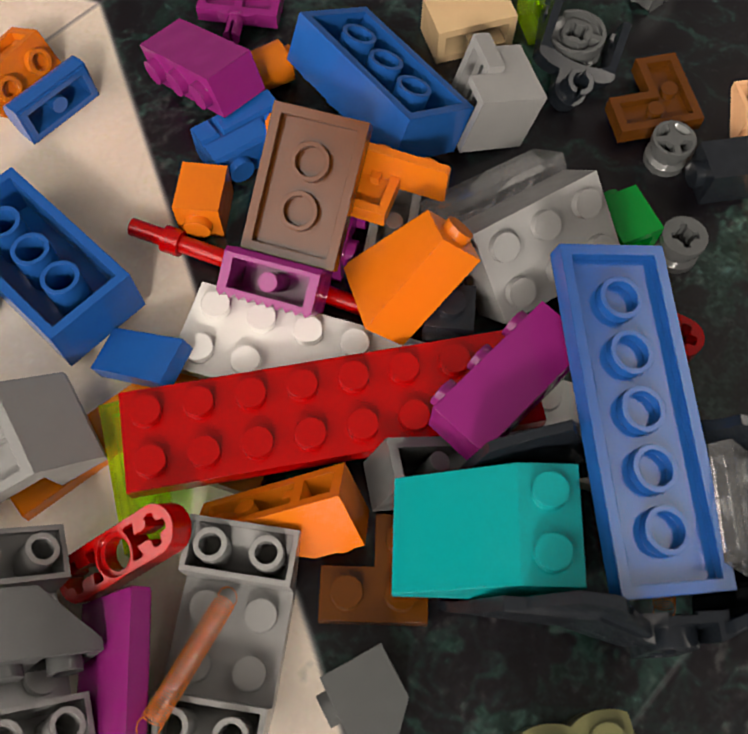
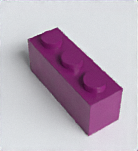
[139,18,265,118]
[428,301,570,460]

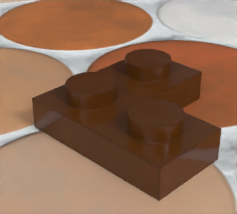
[605,52,705,143]
[318,514,428,626]

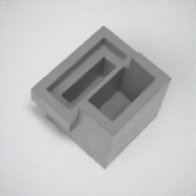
[451,33,547,153]

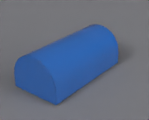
[3,55,100,145]

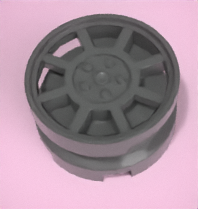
[551,9,607,68]

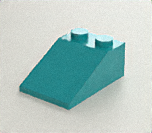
[392,462,587,599]

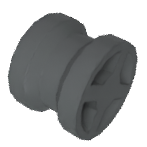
[643,120,697,177]
[655,216,709,274]

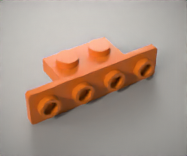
[265,113,451,226]

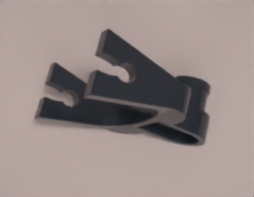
[533,0,632,112]

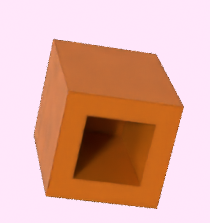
[172,161,234,238]

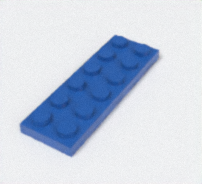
[550,244,738,601]

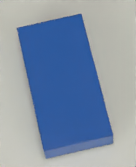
[91,327,193,388]

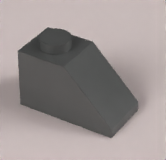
[363,436,467,512]

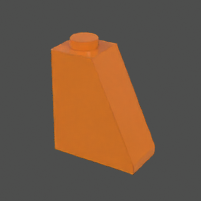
[344,210,481,346]

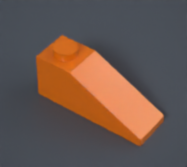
[199,462,370,559]

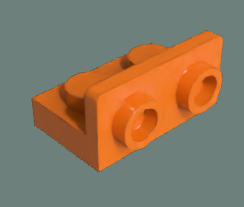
[0,27,61,118]

